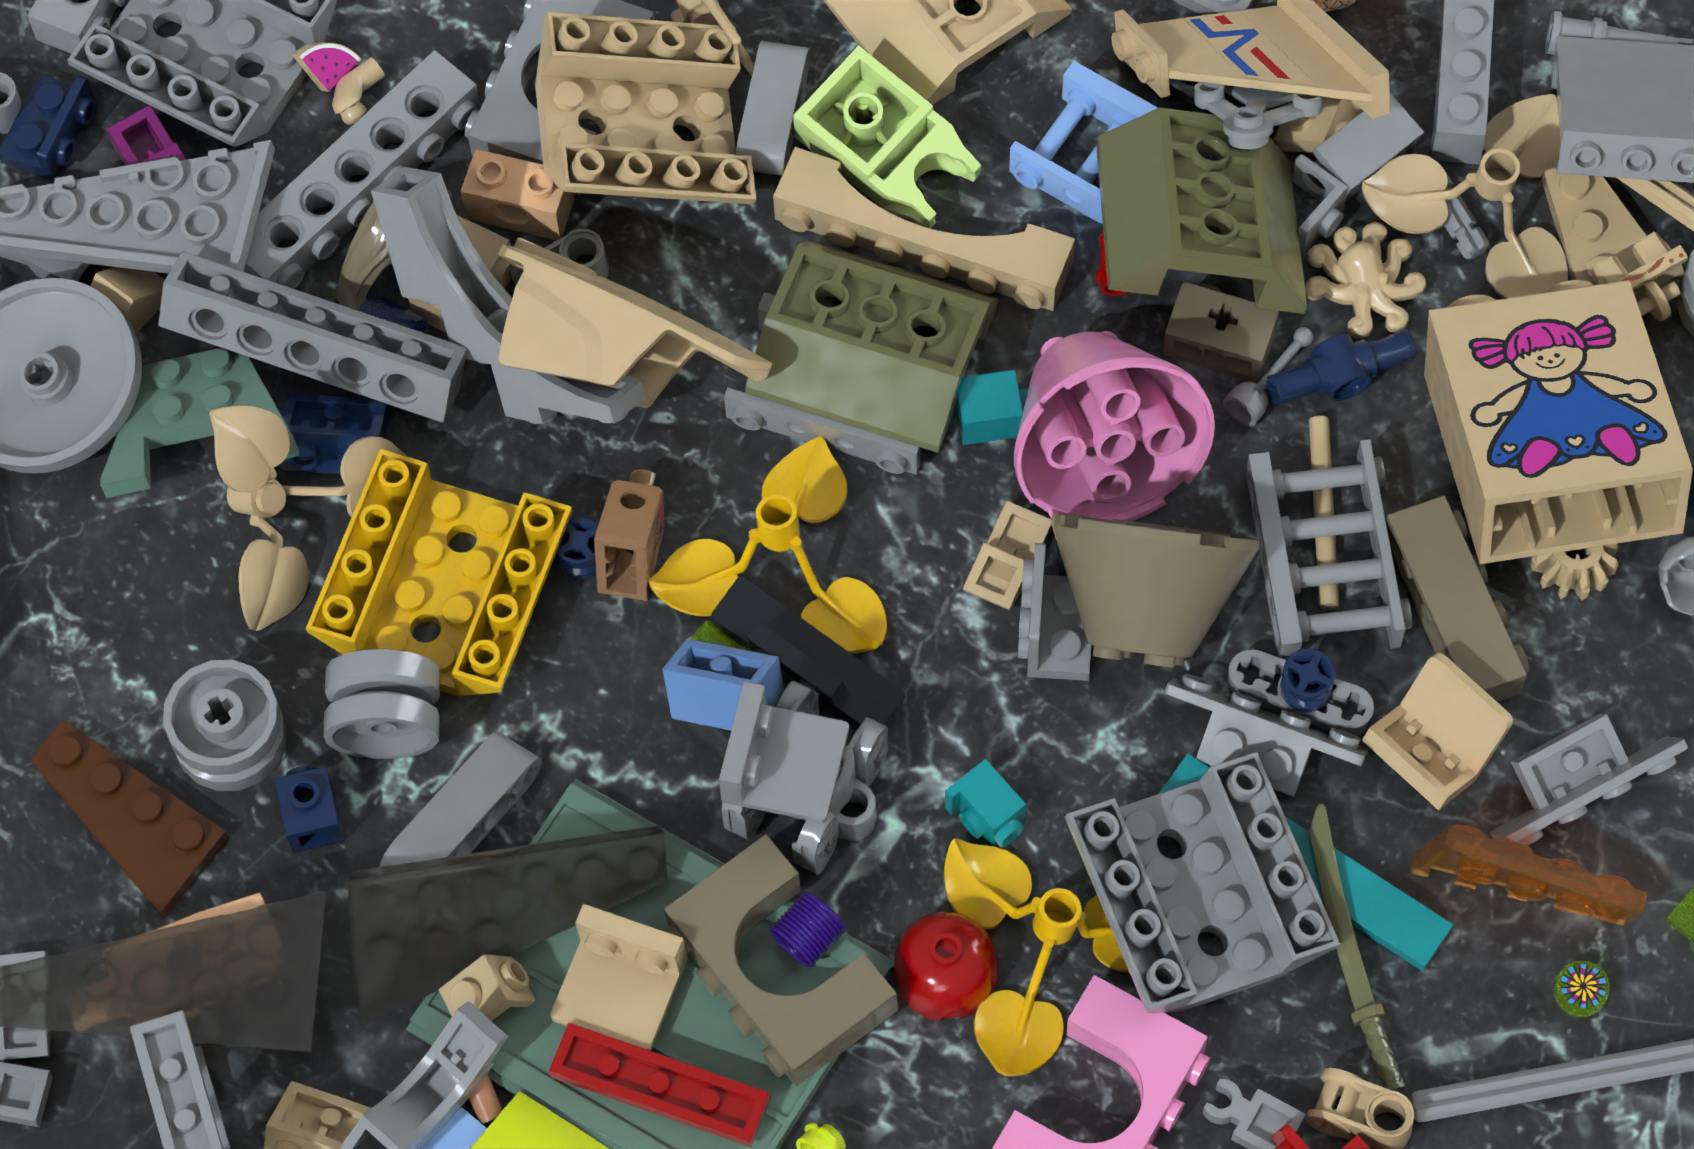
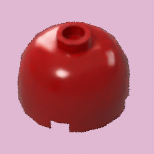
[893,911,999,1021]

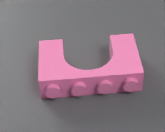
[992,975,1211,1149]

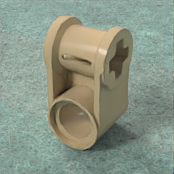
[1305,1068,1414,1149]

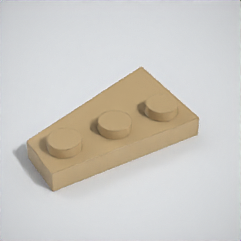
[1541,167,1680,286]

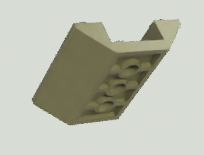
[1096,107,1307,314]
[745,240,1000,453]

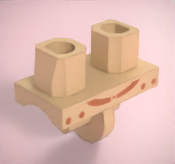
[1592,232,1688,322]

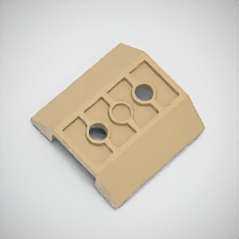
[823,0,1072,105]
[535,12,757,204]

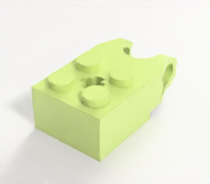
[793,45,981,229]

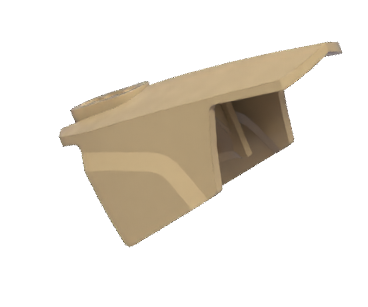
[498,237,772,408]

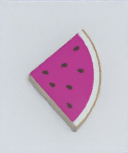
[292,42,361,92]

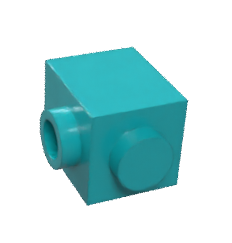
[955,370,1028,445]

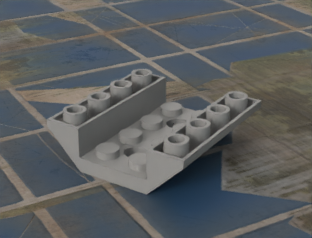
[67,0,337,147]
[1065,752,1341,1013]

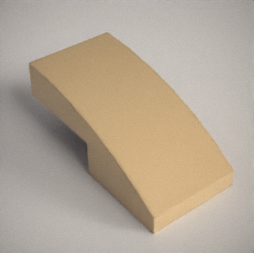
[963,501,1053,611]

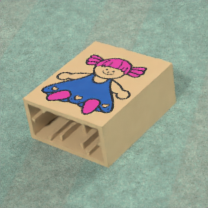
[1424,280,1693,564]

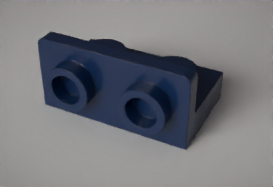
[0,73,97,181]
[280,393,389,474]

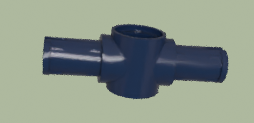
[1266,329,1416,406]

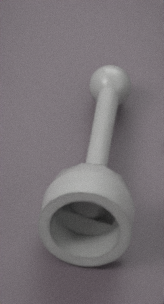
[1223,327,1314,427]

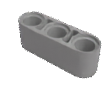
[736,40,810,176]

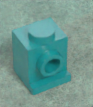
[945,759,1026,848]

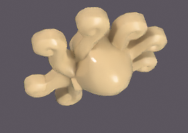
[1305,222,1426,339]

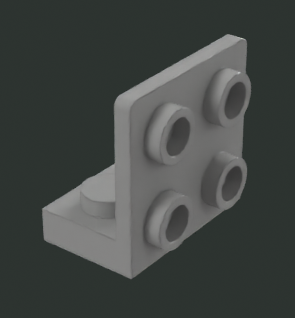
[1018,543,1091,681]
[719,681,849,823]

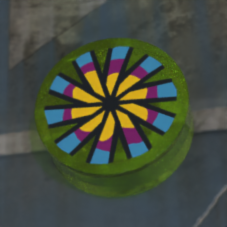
[1554,960,1610,1017]

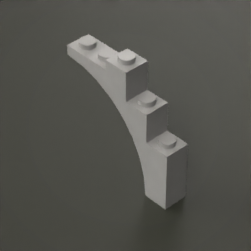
[371,167,646,424]

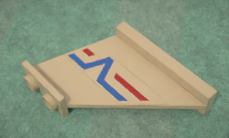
[1111,0,1390,119]

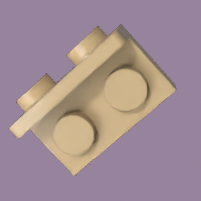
[264,1081,371,1149]

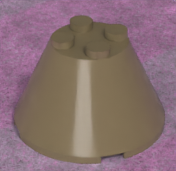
[1051,513,1260,667]

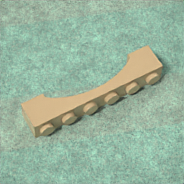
[773,147,1075,311]

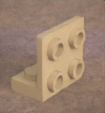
[550,904,688,1051]

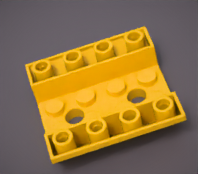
[306,449,573,696]

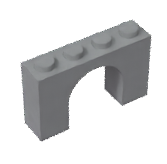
[465,0,655,196]

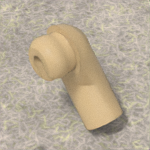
[332,57,385,125]

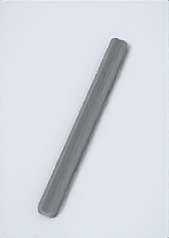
[1410,1038,1694,1123]

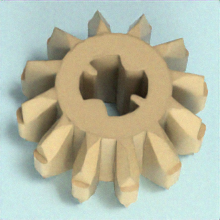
[1530,543,1618,601]

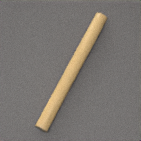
[1309,416,1339,611]

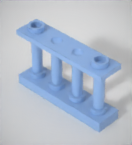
[1009,61,1215,225]

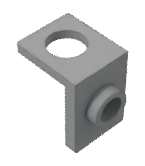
[1292,154,1348,255]

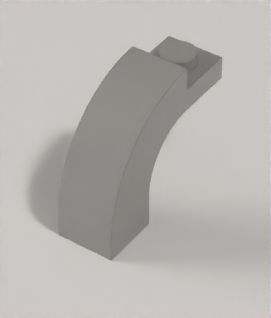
[340,1001,509,1149]

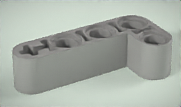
[375,731,542,930]

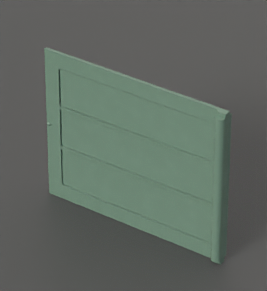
[406,779,894,1149]

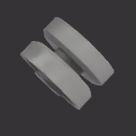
[324,649,441,759]
[163,660,287,791]

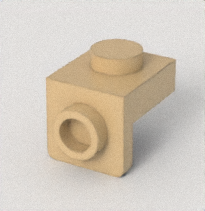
[438,954,535,1021]

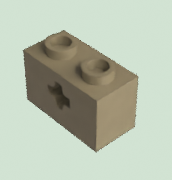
[1163,281,1279,383]

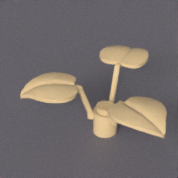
[1361,94,1568,299]
[209,405,407,631]

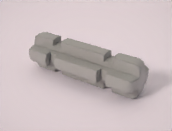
[1444,173,1489,260]

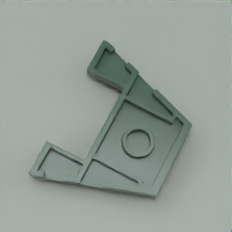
[100,348,299,498]

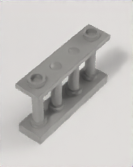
[724,292,920,475]
[1245,439,1412,660]
[130,1010,231,1149]

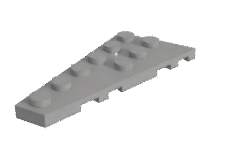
[0,140,275,274]

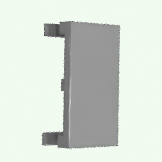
[1313,93,1424,202]

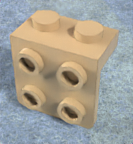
[1362,653,1513,810]

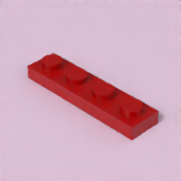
[548,1022,771,1148]

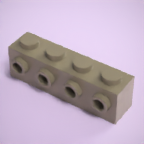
[1386,495,1529,702]

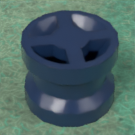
[556,517,598,579]
[1280,648,1335,712]

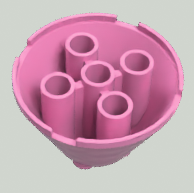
[1014,331,1215,521]

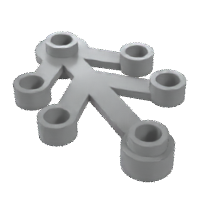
[1194,82,1323,149]

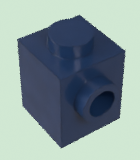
[274,765,344,854]

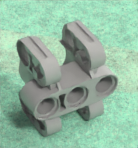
[721,681,888,875]

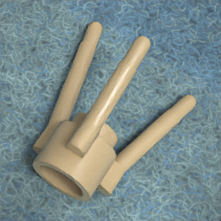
[670,0,754,77]

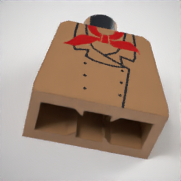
[594,469,664,601]

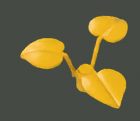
[648,436,887,654]
[944,838,1130,1076]

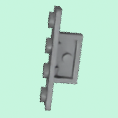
[1164,674,1369,797]
[1490,714,1688,848]

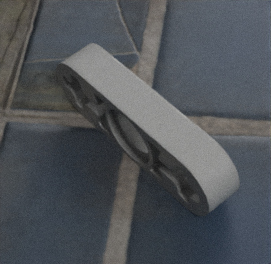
[1227,649,1374,736]

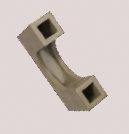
[664,834,898,1087]

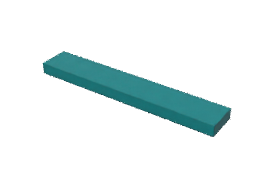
[1159,753,1453,972]

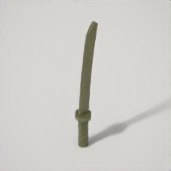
[1309,804,1406,1091]

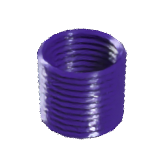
[770,891,846,967]

